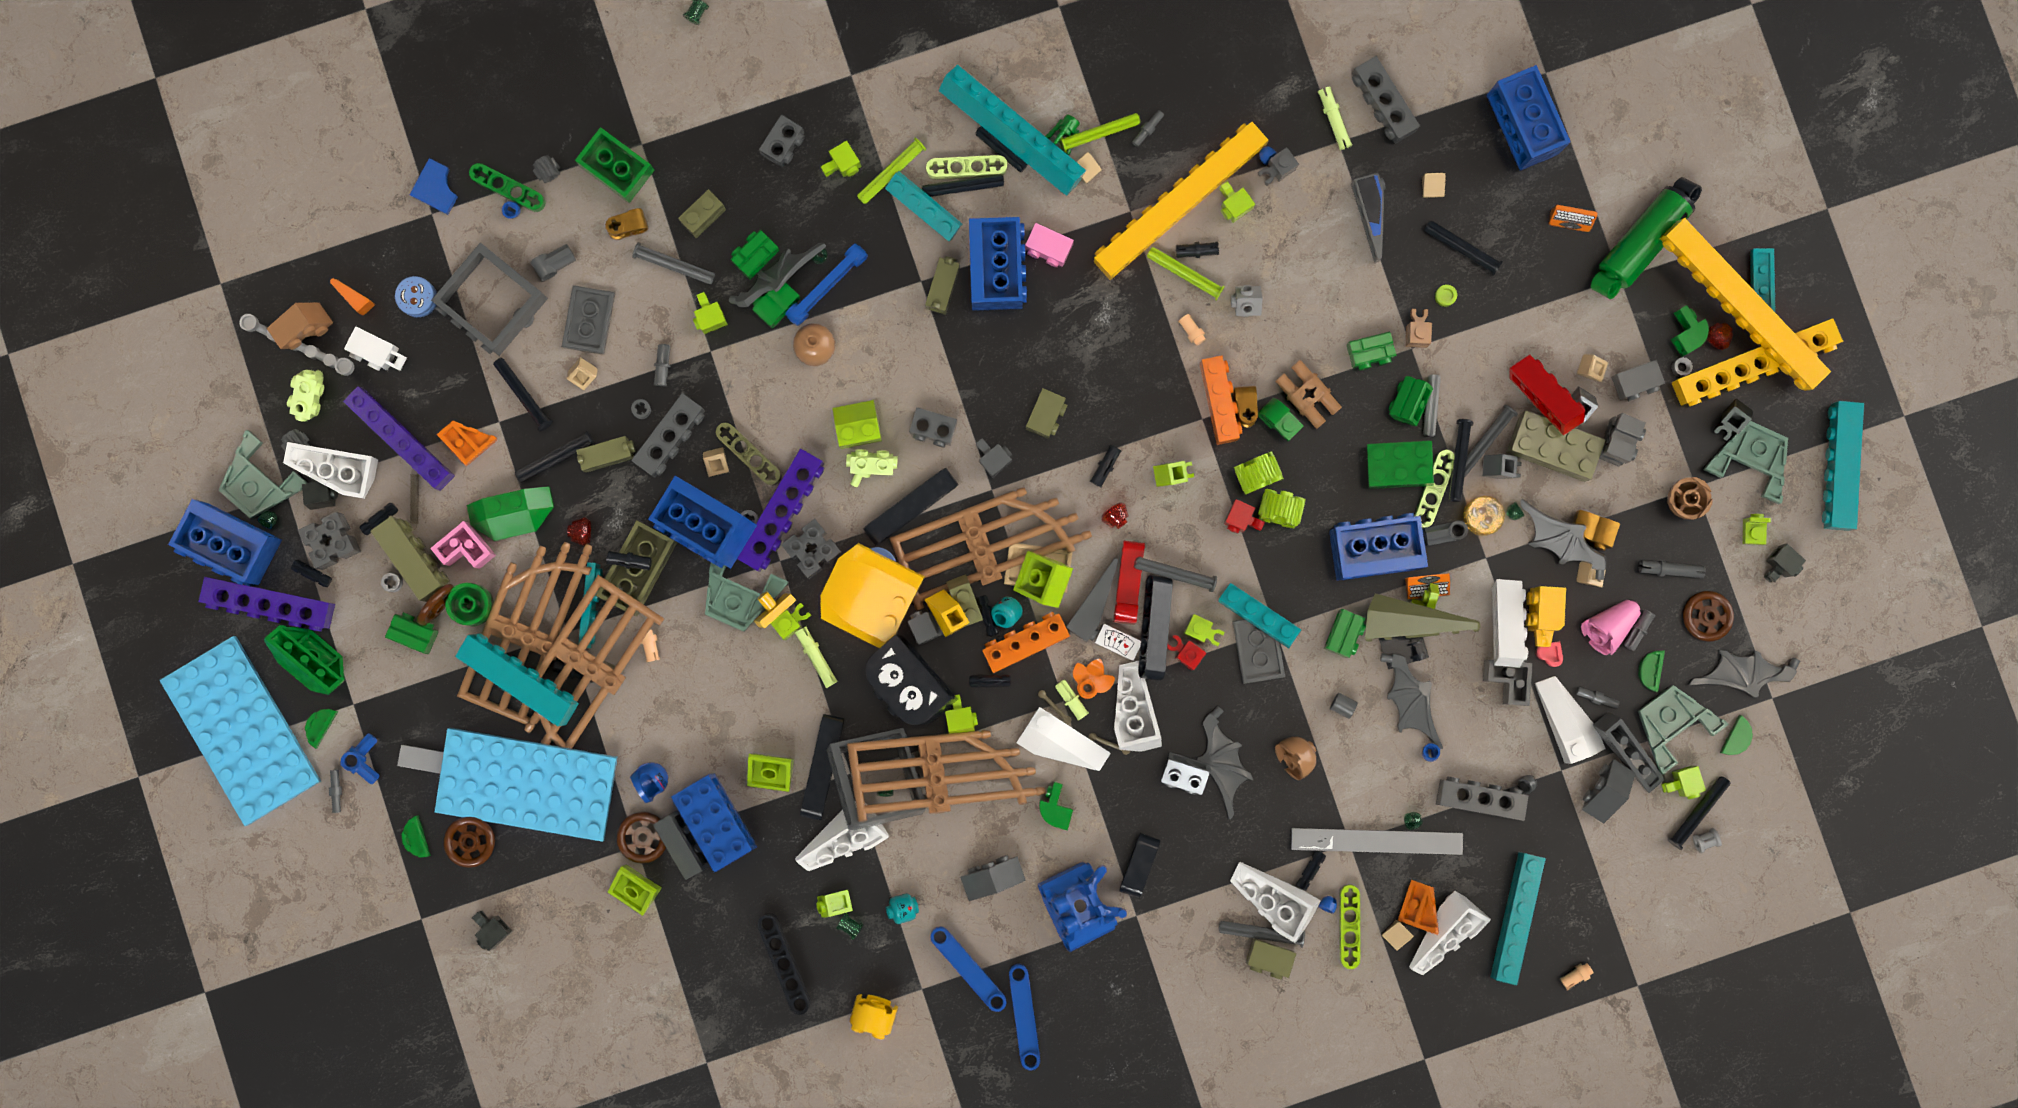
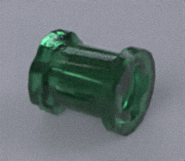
[683,0,709,25]
[835,913,864,940]

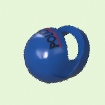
[630,762,669,803]

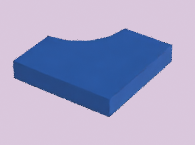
[409,158,458,215]

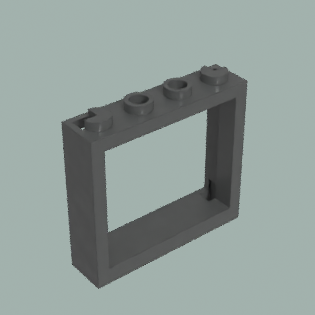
[431,242,548,356]
[826,728,927,831]

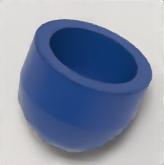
[1259,146,1277,165]
[502,202,520,219]
[1422,743,1440,762]
[1318,896,1337,914]

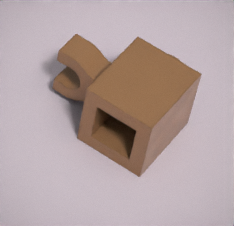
[1406,309,1432,348]

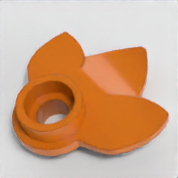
[1073,659,1115,699]

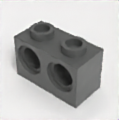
[759,115,805,168]
[909,407,958,448]

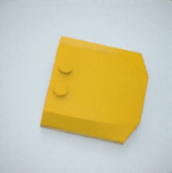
[821,543,925,648]

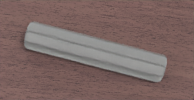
[1423,374,1441,437]

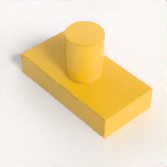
[754,591,796,628]

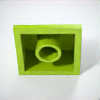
[833,400,882,449]
[1013,551,1073,608]

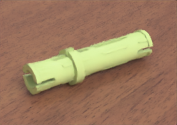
[1318,87,1352,150]
[795,626,838,688]

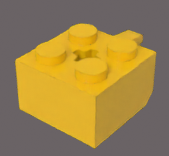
[1525,586,1566,647]

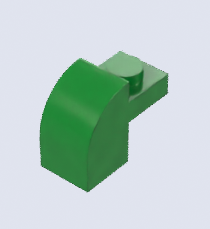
[1671,305,1709,357]
[1258,398,1304,441]
[1039,782,1073,831]

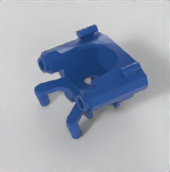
[1038,862,1127,952]

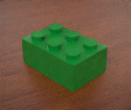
[575,127,655,203]
[1367,441,1434,489]

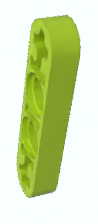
[1339,884,1360,969]

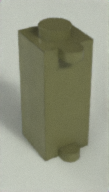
[925,256,960,315]
[576,436,636,473]

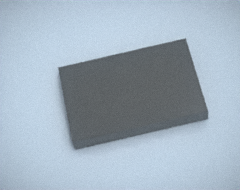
[562,285,615,355]
[1232,619,1285,684]

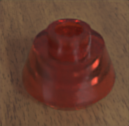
[1706,323,1733,350]
[1101,502,1129,529]
[567,517,591,546]

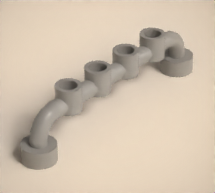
[239,314,354,376]

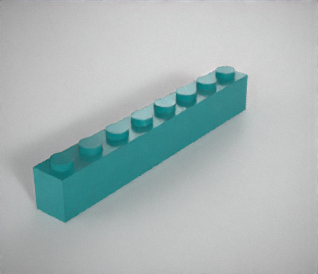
[938,64,1086,196]

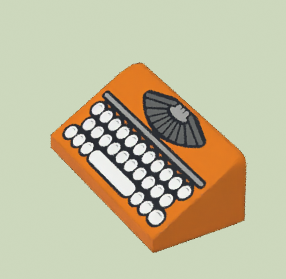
[1549,205,1598,232]
[1405,573,1450,599]

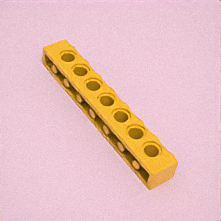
[1672,319,1843,407]

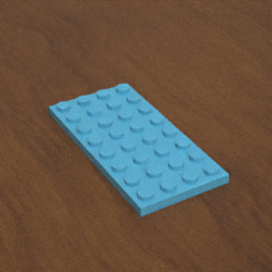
[160,636,321,826]
[435,728,618,842]

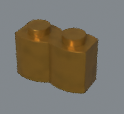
[1572,510,1620,551]

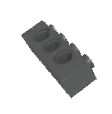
[1352,56,1420,144]
[631,393,705,478]
[1436,776,1529,821]

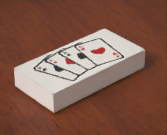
[1095,624,1141,661]

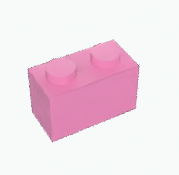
[1025,223,1074,267]

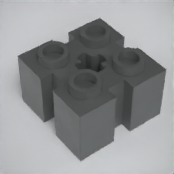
[1599,413,1646,467]
[298,512,361,570]
[781,518,843,580]

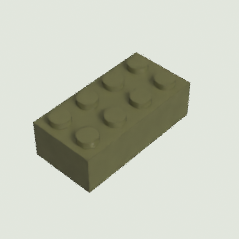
[1506,410,1606,482]
[370,516,450,602]
[596,520,678,617]

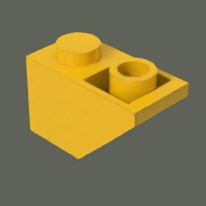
[925,590,969,637]

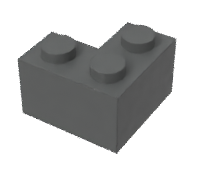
[908,610,944,646]
[1483,660,1532,706]
[1582,759,1636,824]
[960,855,1026,901]

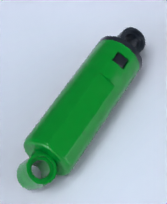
[1591,177,1702,299]

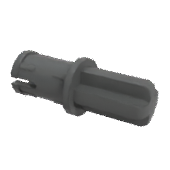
[653,344,671,387]
[1624,609,1656,651]

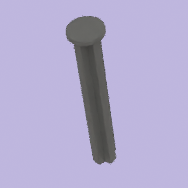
[632,242,715,284]
[1465,405,1518,477]
[1134,557,1217,592]
[1219,921,1305,948]

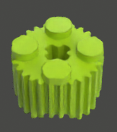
[1234,451,1284,495]
[1258,489,1306,529]

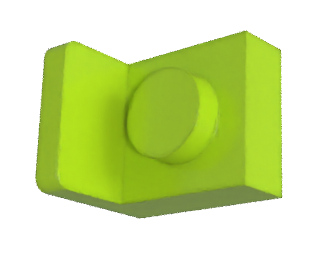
[1742,514,1771,545]
[1411,583,1439,609]
[817,890,853,918]

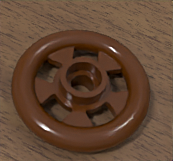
[417,584,454,625]
[1683,591,1734,642]
[617,812,666,863]
[444,817,495,868]

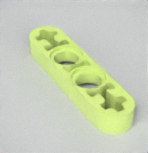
[926,155,1007,179]
[1414,450,1455,528]

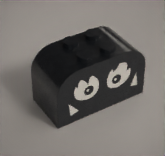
[866,634,958,725]

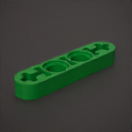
[469,163,546,212]

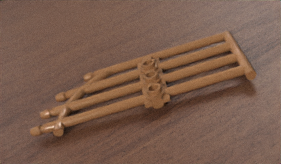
[889,488,1092,611]
[457,542,592,725]
[524,575,664,749]
[847,730,1046,822]

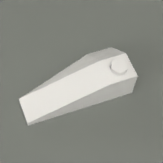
[283,442,378,499]
[1114,661,1162,752]
[1535,676,1605,764]
[1016,707,1111,771]
[795,801,889,871]
[1230,862,1320,943]
[1409,891,1491,975]

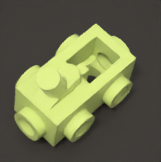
[287,370,324,421]
[846,449,898,487]

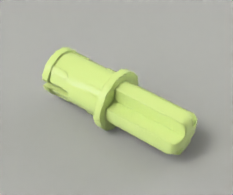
[1055,680,1089,720]

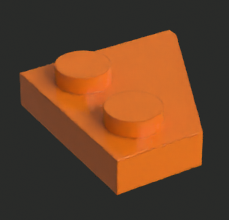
[437,421,497,466]
[1398,880,1439,935]

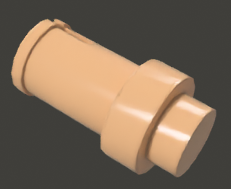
[1178,314,1206,346]
[641,630,660,662]
[1560,963,1593,990]

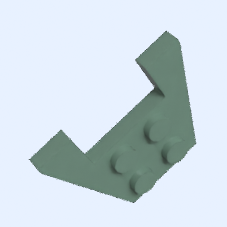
[1703,421,1788,504]
[219,430,308,519]
[705,563,789,632]
[1638,685,1729,774]

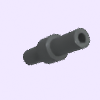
[1132,110,1164,147]
[1576,687,1620,709]
[329,770,342,813]

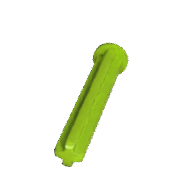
[1059,113,1140,153]
[857,137,926,204]
[1147,247,1225,301]

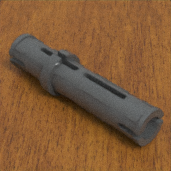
[1638,560,1706,579]

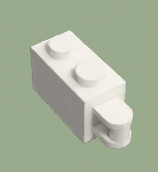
[344,327,407,371]

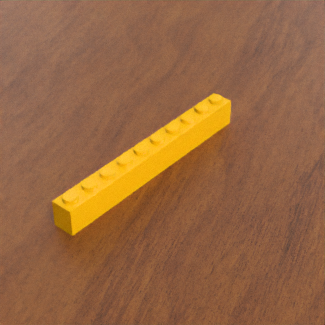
[1094,122,1268,280]
[1660,218,1831,391]

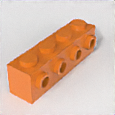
[1199,355,1242,445]
[982,612,1070,673]

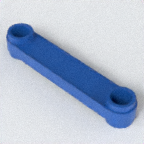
[785,243,868,326]
[930,926,1007,1012]
[1009,964,1040,1070]

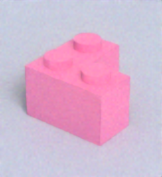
[430,521,496,569]

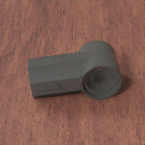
[531,244,576,281]
[1423,521,1468,546]

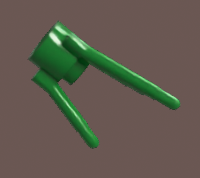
[1045,114,1080,155]

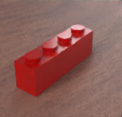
[1509,354,1585,436]

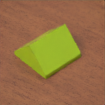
[747,753,794,792]
[608,864,662,916]

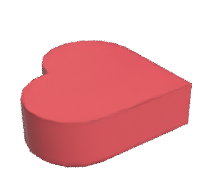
[1536,641,1563,667]

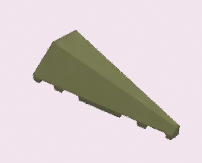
[1365,593,1481,642]

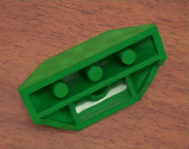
[466,486,554,541]
[264,625,345,695]

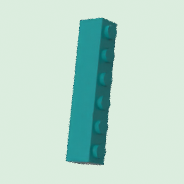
[1822,401,1864,531]
[455,633,579,727]
[1490,852,1546,985]

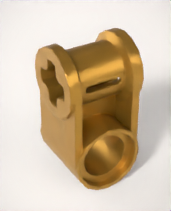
[605,208,648,240]
[1234,386,1258,428]

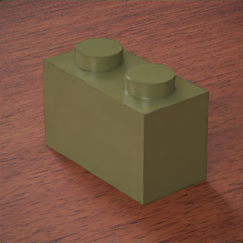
[678,189,726,238]
[1026,388,1068,439]
[946,574,983,627]
[1245,938,1297,980]

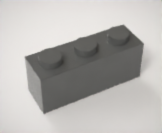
[653,810,710,880]

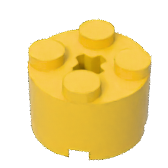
[849,994,898,1039]

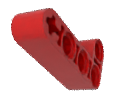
[1113,540,1145,625]

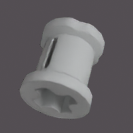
[1693,828,1722,853]

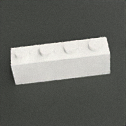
[1492,579,1528,667]

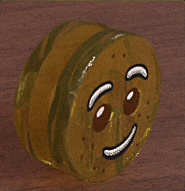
[1463,496,1505,536]

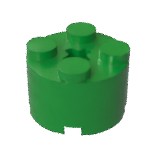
[445,583,494,626]

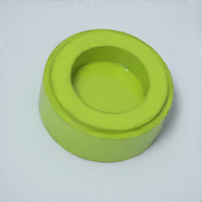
[1435,285,1457,307]

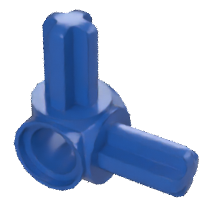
[341,733,379,784]

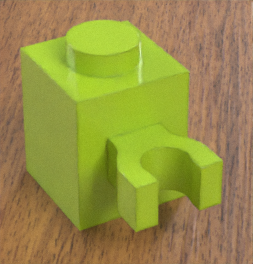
[821,141,861,177]
[1219,181,1255,223]
[693,292,728,334]
[1153,461,1194,487]
[770,603,812,640]
[1183,614,1225,647]
[945,694,978,734]
[1661,766,1706,799]

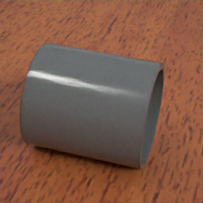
[1330,692,1358,719]

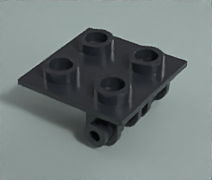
[1379,636,1429,670]

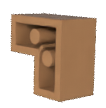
[266,303,333,350]

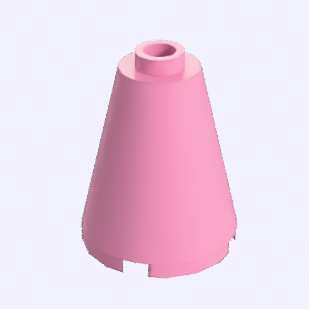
[1581,600,1641,655]

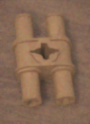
[1275,360,1342,429]

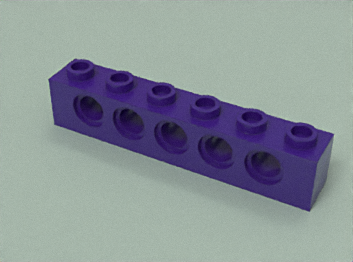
[343,386,455,491]
[737,448,825,572]
[198,577,335,632]

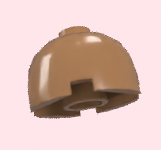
[793,324,835,366]
[1667,477,1713,520]
[1275,737,1316,780]

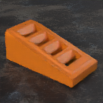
[330,278,375,315]

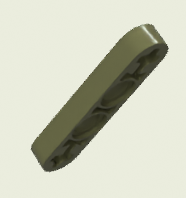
[716,423,781,486]

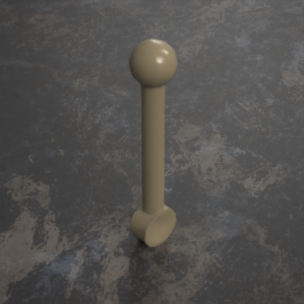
[1038,690,1071,724]
[1088,733,1130,755]

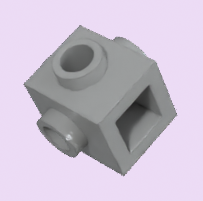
[1231,285,1263,317]

